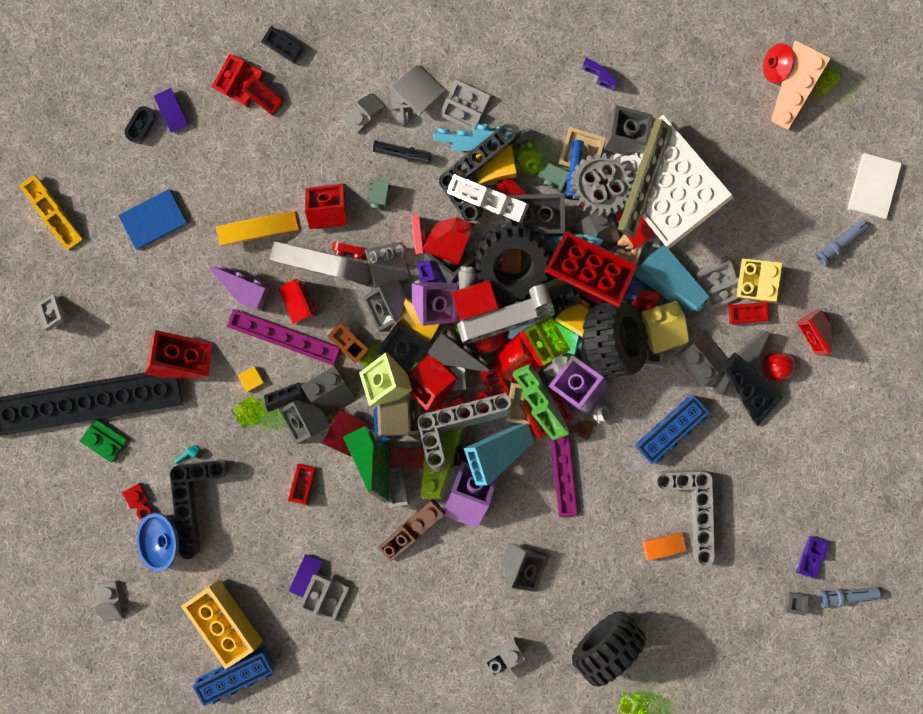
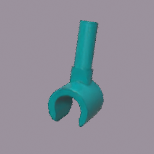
[174,445,201,464]

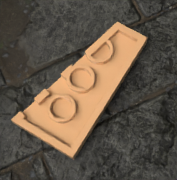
[771,41,830,129]

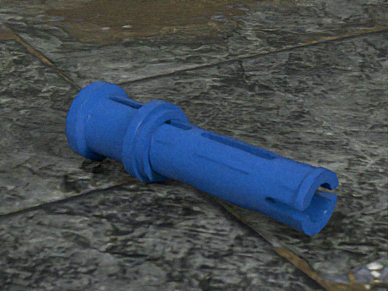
[565,140,584,200]

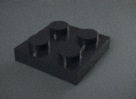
[374,322,429,374]

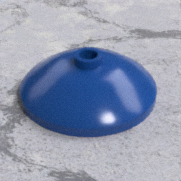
[136,513,179,572]

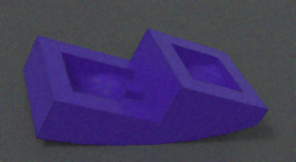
[582,57,617,91]
[154,88,189,133]
[417,260,446,283]
[796,536,829,579]
[289,554,323,598]

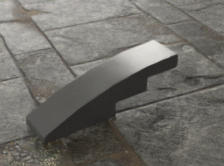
[711,331,770,395]

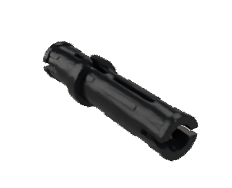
[372,140,431,165]

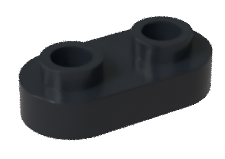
[124,106,156,143]

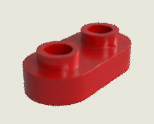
[331,242,368,260]

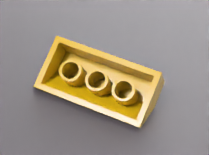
[181,579,263,669]

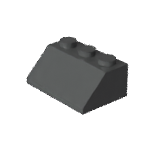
[505,194,565,234]

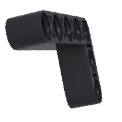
[439,124,520,221]
[170,459,229,560]

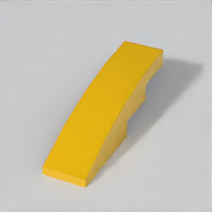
[19,174,83,250]
[216,211,299,246]

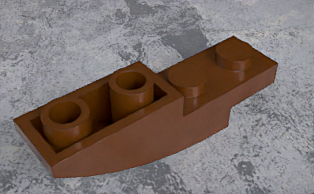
[378,499,446,562]

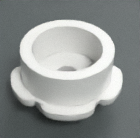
[593,405,610,424]

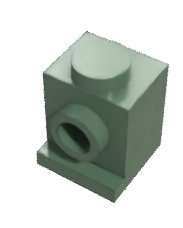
[538,163,569,193]
[367,179,390,210]

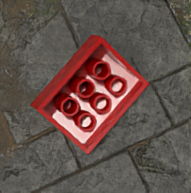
[544,231,637,307]

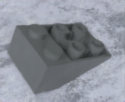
[428,330,489,372]

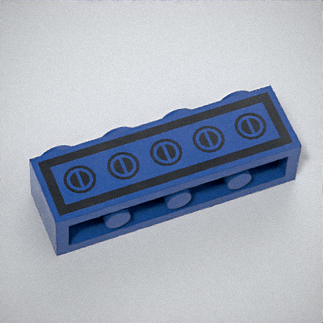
[634,395,709,464]
[193,645,275,706]

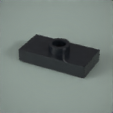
[261,26,304,64]
[264,382,304,412]

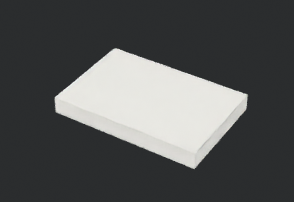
[847,153,902,219]

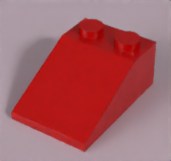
[145,330,213,378]

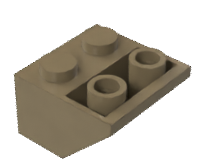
[377,395,421,437]

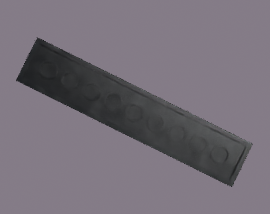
[0,372,183,436]

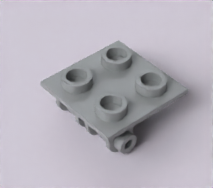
[365,242,410,287]

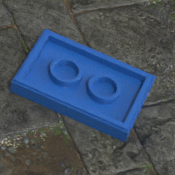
[118,189,188,250]

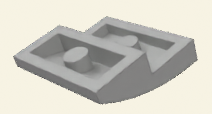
[392,65,446,116]
[439,79,491,131]
[693,258,739,310]
[298,574,349,622]

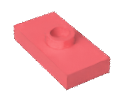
[411,215,426,256]

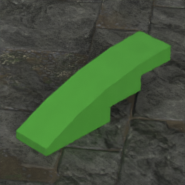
[513,364,569,440]

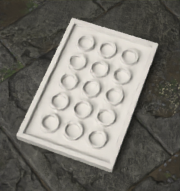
[606,115,734,249]

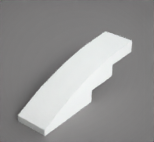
[447,174,529,223]

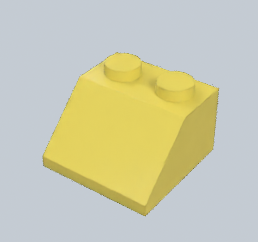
[641,300,689,355]

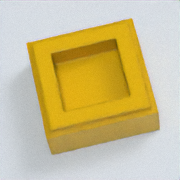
[237,366,264,392]

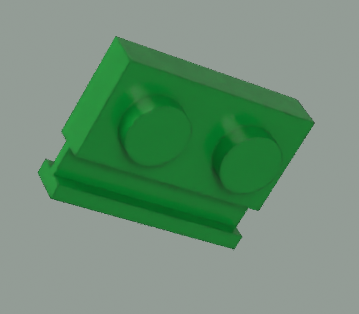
[79,419,128,463]

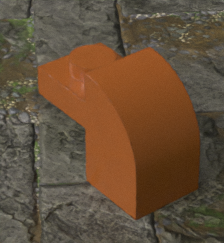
[327,322,369,364]

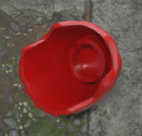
[762,353,796,381]

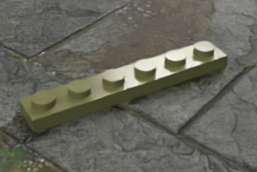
[618,119,672,237]

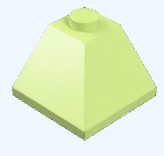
[360,353,412,407]

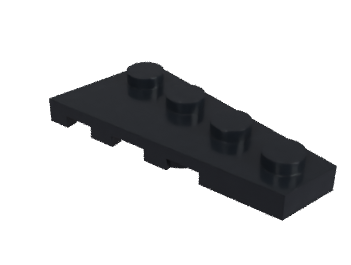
[722,352,783,426]

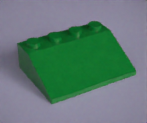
[343,426,390,503]

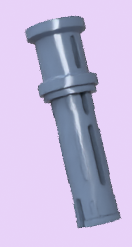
[814,220,868,266]
[818,587,880,608]

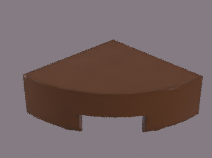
[569,421,595,440]

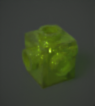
[513,141,544,177]
[231,395,266,429]
[616,691,650,714]

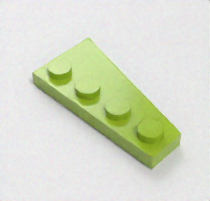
[421,422,465,499]

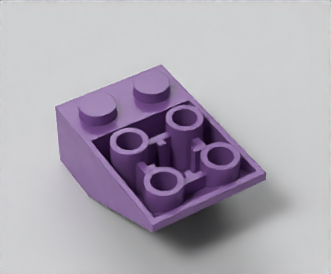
[210,265,272,311]

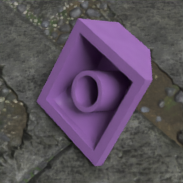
[412,282,458,326]

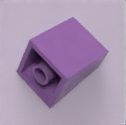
[549,355,610,417]
[443,461,498,528]

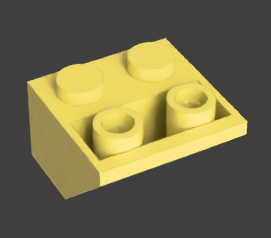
[737,259,783,304]

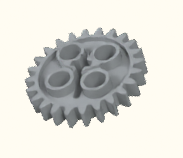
[570,153,634,217]

